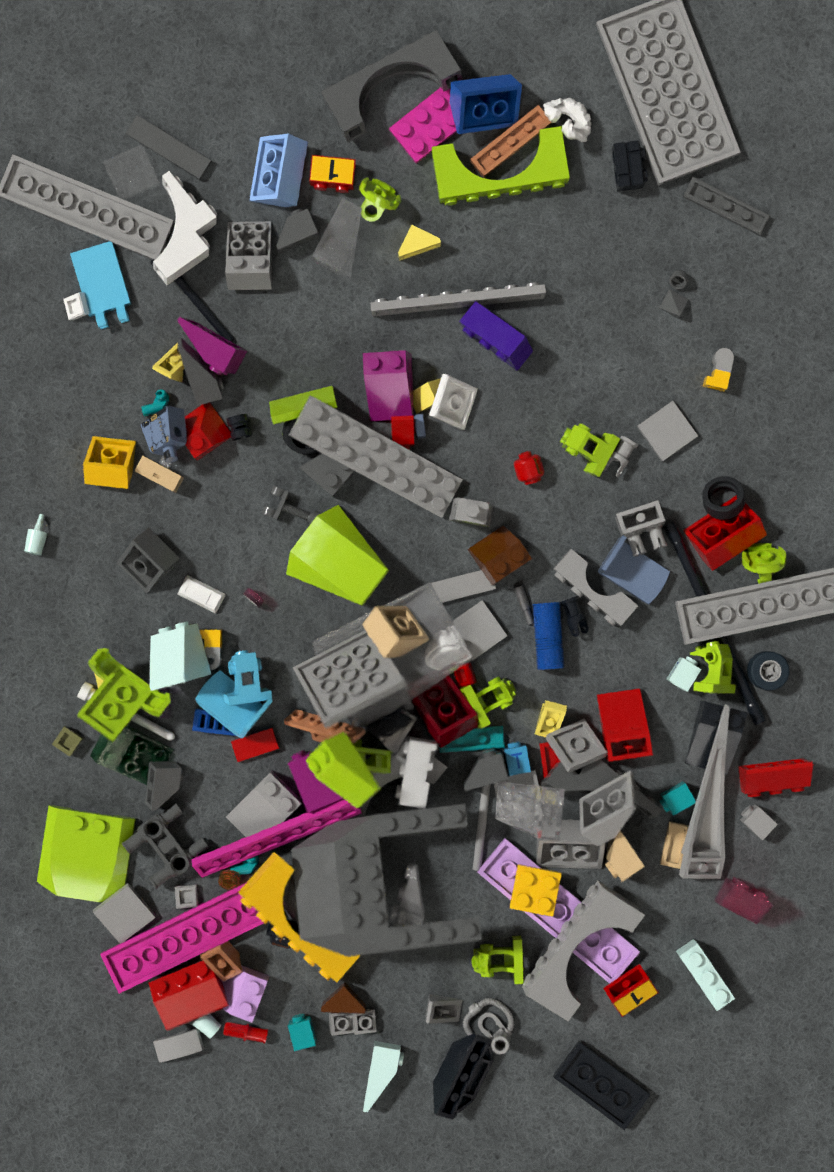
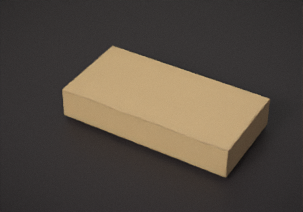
[660,821,689,869]

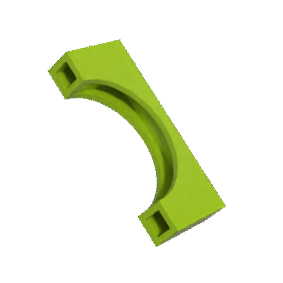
[431,126,570,206]

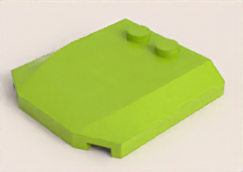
[37,805,136,902]

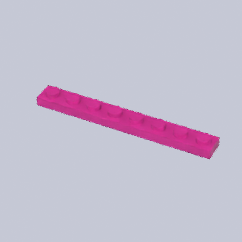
[191,798,362,878]

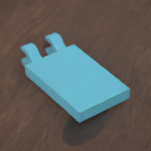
[70,242,131,329]

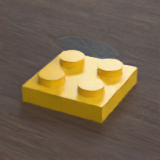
[509,864,562,917]

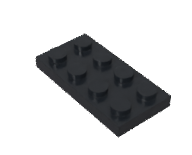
[553,1041,650,1130]

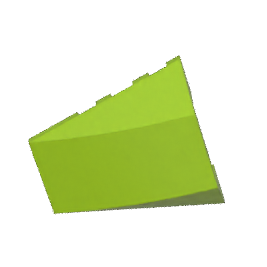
[286,505,389,606]

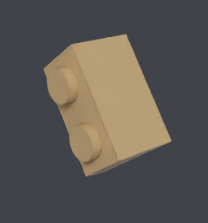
[362,606,429,658]
[605,831,644,881]

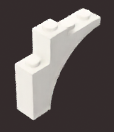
[153,171,217,285]

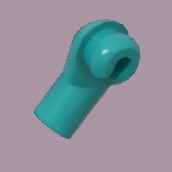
[141,389,169,417]
[230,855,259,876]

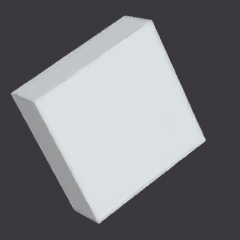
[64,292,90,320]

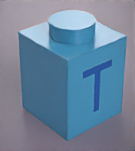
[504,741,531,776]

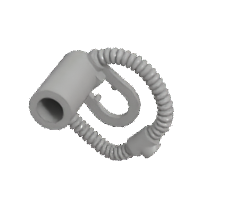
[463,998,515,1054]

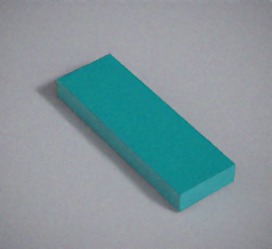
[439,725,505,753]

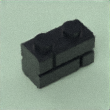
[612,141,648,192]

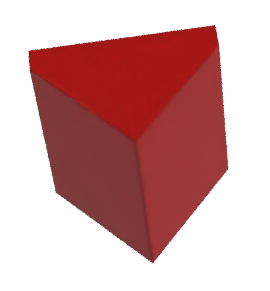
[453,661,477,688]

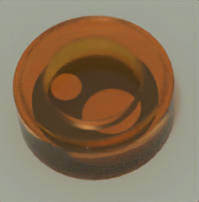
[218,870,241,890]

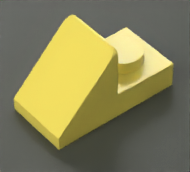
[153,344,185,382]
[535,700,567,737]

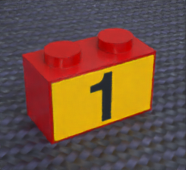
[309,155,356,193]
[603,964,659,1017]

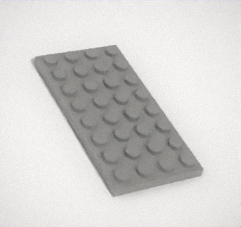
[596,0,741,185]

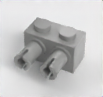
[615,500,668,557]

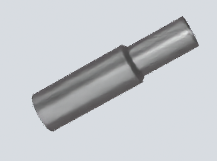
[513,585,534,625]

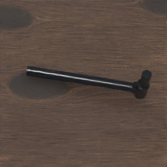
[150,251,234,342]

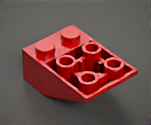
[597,688,653,762]

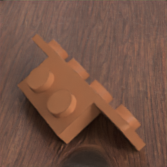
[284,709,365,744]

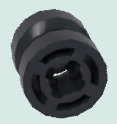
[226,414,253,441]

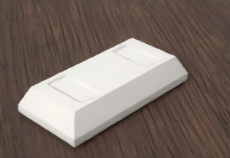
[178,575,226,614]

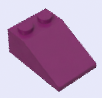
[177,317,247,375]
[363,350,414,421]

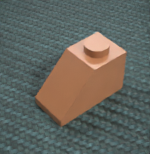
[201,941,242,982]

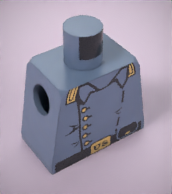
[141,406,187,463]

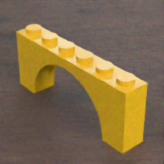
[238,852,361,982]

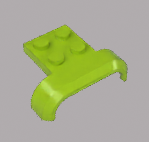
[77,648,171,742]

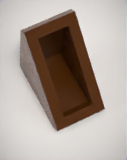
[321,982,366,1014]

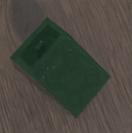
[90,725,174,785]

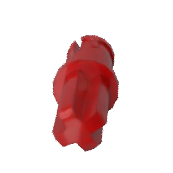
[223,1022,268,1043]

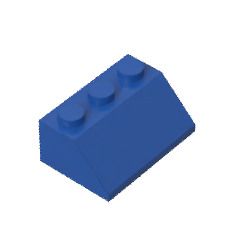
[449,74,522,134]

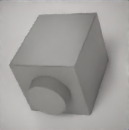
[740,804,778,840]

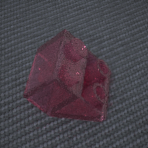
[714,877,773,924]

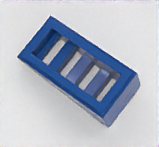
[192,708,236,736]

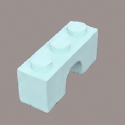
[676,939,735,1011]

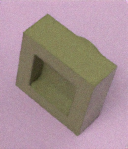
[52,726,84,757]

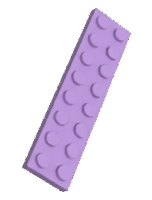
[477,838,640,984]

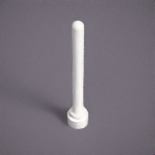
[77,682,175,741]

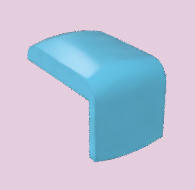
[195,670,273,738]

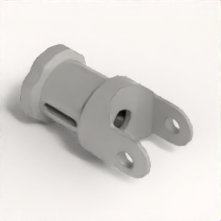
[604,436,638,477]

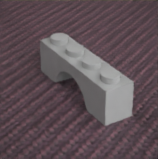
[553,549,638,626]

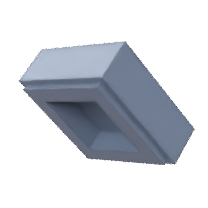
[414,414,426,439]

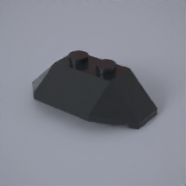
[433,1033,494,1120]

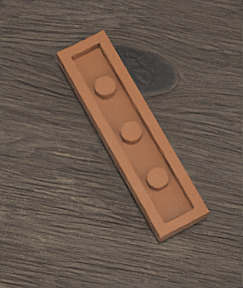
[470,105,552,178]

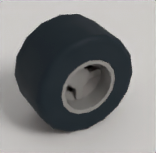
[747,651,790,691]

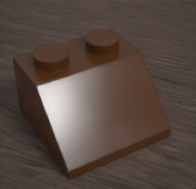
[467,525,532,585]

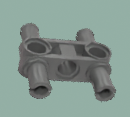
[122,803,209,889]

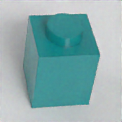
[659,781,696,815]
[288,1014,317,1051]

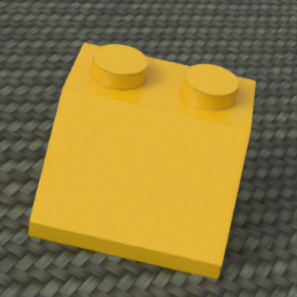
[83,436,136,489]

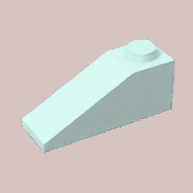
[363,1041,404,1112]

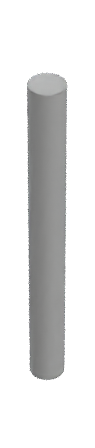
[472,784,491,871]

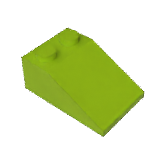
[306,731,380,808]

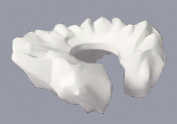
[543,98,592,142]

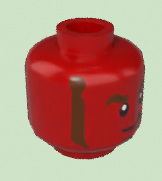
[513,451,544,485]

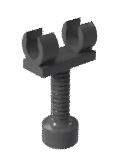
[262,486,321,525]

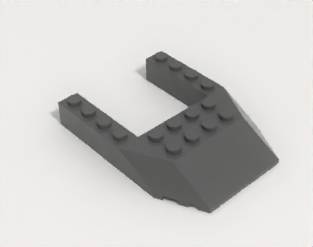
[291,804,482,957]

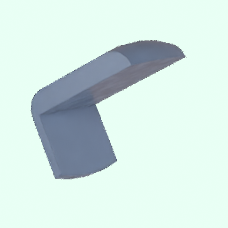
[598,536,670,604]

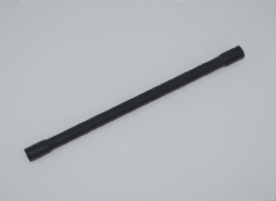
[663,522,766,725]

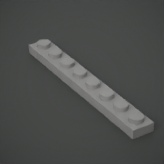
[370,282,546,317]

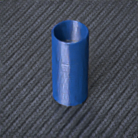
[532,602,565,670]

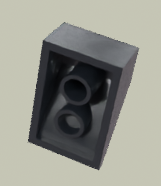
[685,700,748,775]

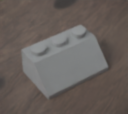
[536,819,606,869]

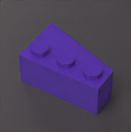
[459,301,533,371]

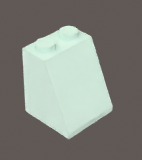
[150,621,211,691]

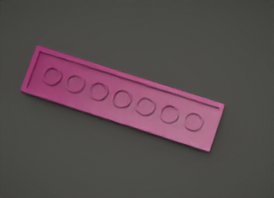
[100,882,264,994]

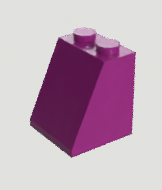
[288,749,343,812]

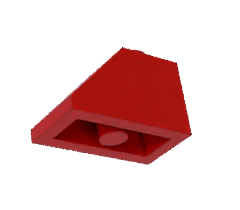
[391,416,414,450]

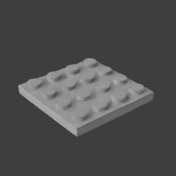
[293,630,406,728]

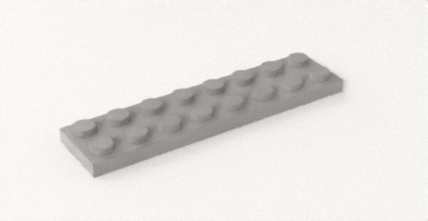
[0,154,175,260]
[289,396,463,518]
[675,568,834,645]

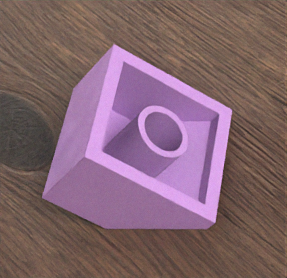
[222,965,269,1022]

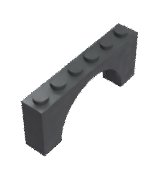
[321,30,463,143]

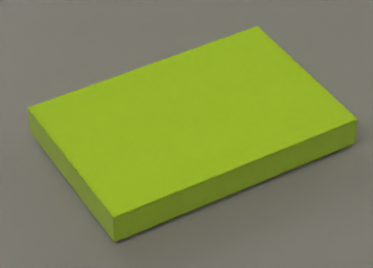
[269,386,337,424]

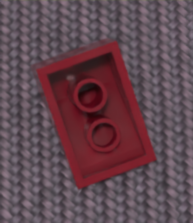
[405,670,478,748]

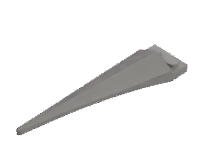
[679,704,730,879]

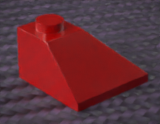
[185,402,231,461]

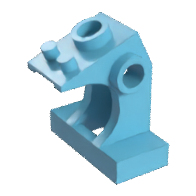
[223,650,272,706]

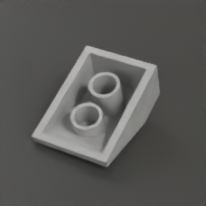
[226,771,303,837]
[579,771,636,846]

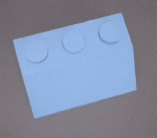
[249,134,308,207]

